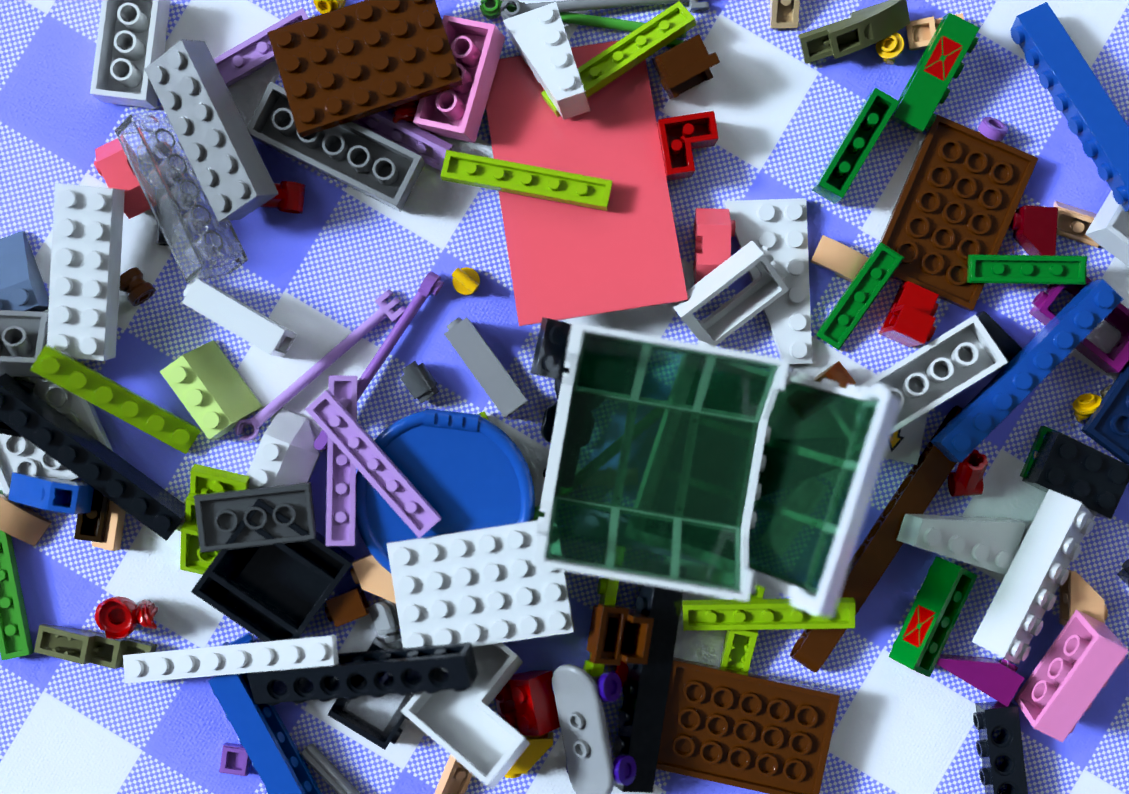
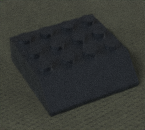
[191,498,355,642]

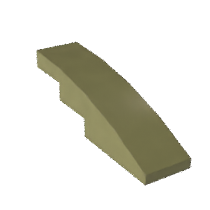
[34,624,157,669]

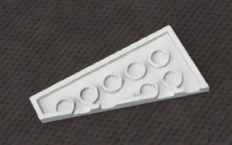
[722,198,812,365]

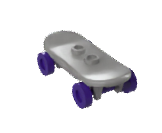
[551,664,636,794]

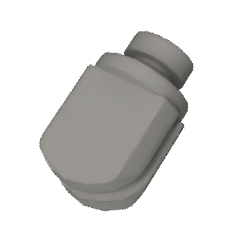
[369,599,401,643]

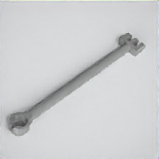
[500,0,709,20]

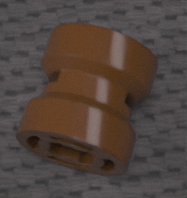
[119,267,156,306]

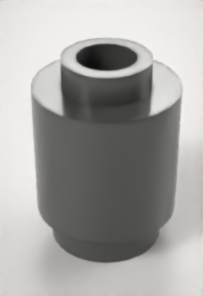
[400,361,439,403]

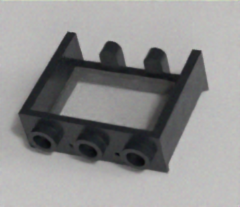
[327,637,420,750]

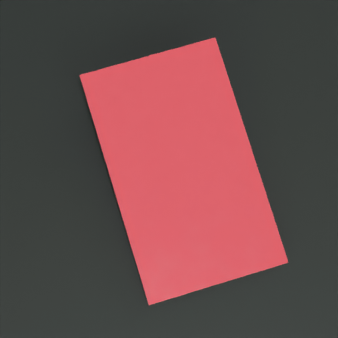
[486,40,688,326]

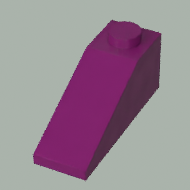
[936,654,1025,707]

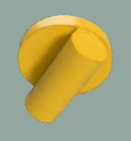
[313,0,346,14]
[876,32,905,64]
[451,267,480,295]
[1072,393,1102,422]

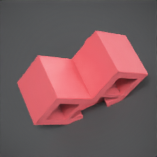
[94,135,159,219]
[693,208,735,285]

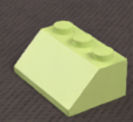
[160,340,263,440]

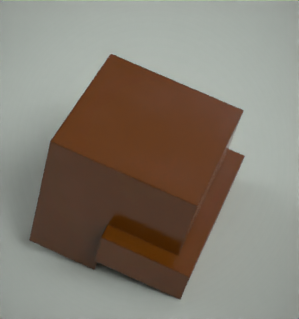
[651,34,720,99]
[587,604,654,666]

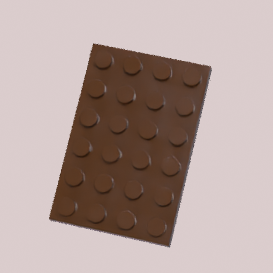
[267,0,463,138]
[880,114,1038,311]
[656,657,840,794]

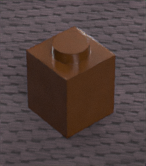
[325,586,370,627]

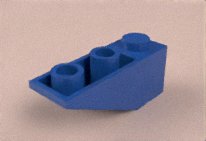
[8,472,94,515]

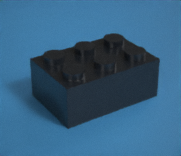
[1022,431,1129,519]

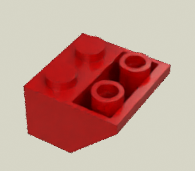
[495,670,560,736]

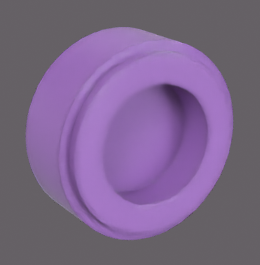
[978,117,1008,141]

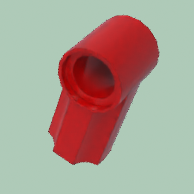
[260,181,306,214]
[948,450,988,497]

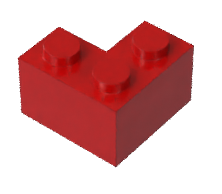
[657,111,719,181]
[879,281,939,347]

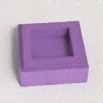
[219,742,251,776]

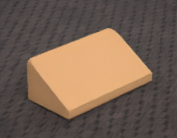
[1053,201,1100,248]
[92,500,126,551]

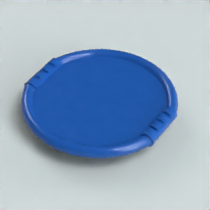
[356,408,535,573]

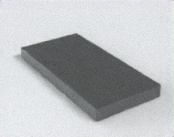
[194,482,317,553]

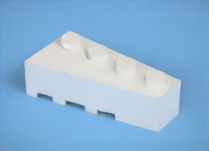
[503,2,590,120]
[897,513,1026,575]

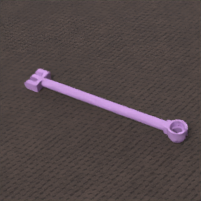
[235,289,406,441]

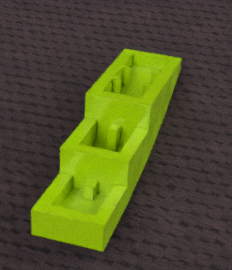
[719,568,768,673]

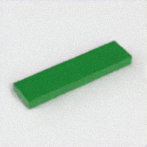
[815,242,904,350]
[967,255,1087,285]

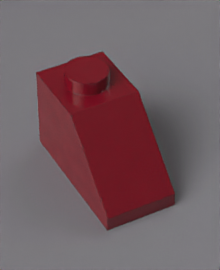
[1010,205,1058,256]

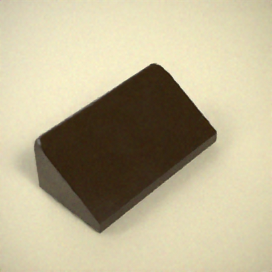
[74,489,110,543]

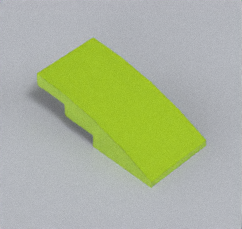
[180,464,250,575]

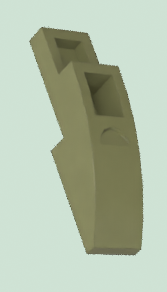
[798,0,910,64]

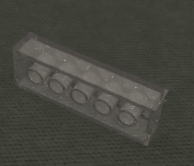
[114,111,248,284]

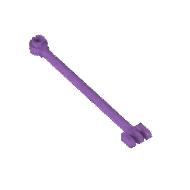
[313,271,444,450]

